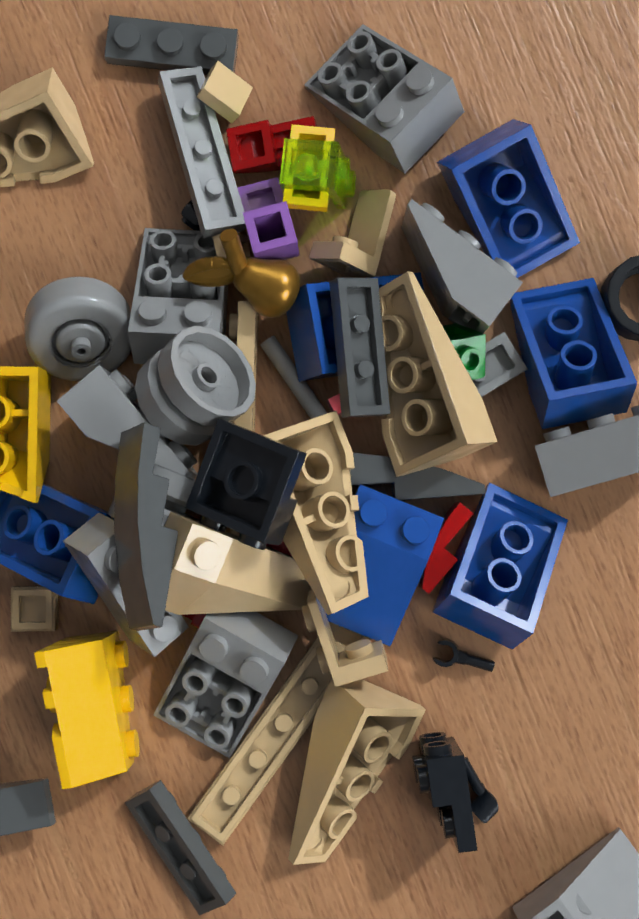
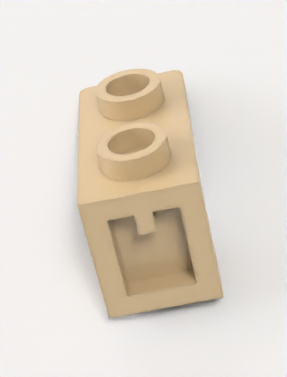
[309,189,396,277]
[302,589,388,687]

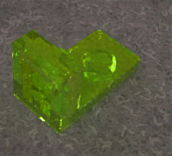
[279,138,356,209]

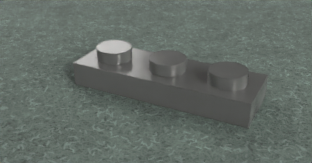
[104,15,239,75]
[329,278,390,418]
[125,780,236,915]

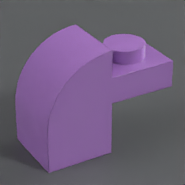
[237,177,300,260]

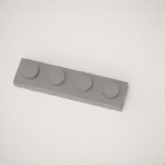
[158,66,246,238]

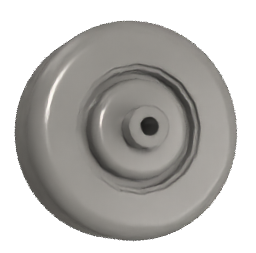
[24,277,131,381]

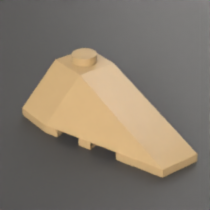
[0,67,94,187]
[379,271,498,477]
[263,410,369,615]
[164,511,312,615]
[288,678,426,865]

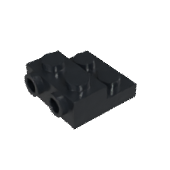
[185,419,307,550]
[412,732,478,853]

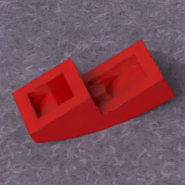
[226,116,317,174]
[418,502,474,594]

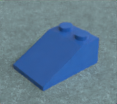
[437,119,580,278]
[286,272,424,382]
[509,278,637,429]
[0,483,114,604]
[432,483,568,649]
[326,484,444,646]

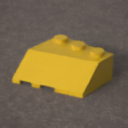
[0,366,51,503]
[34,630,140,789]

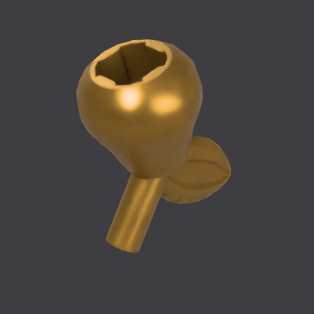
[183,229,300,318]

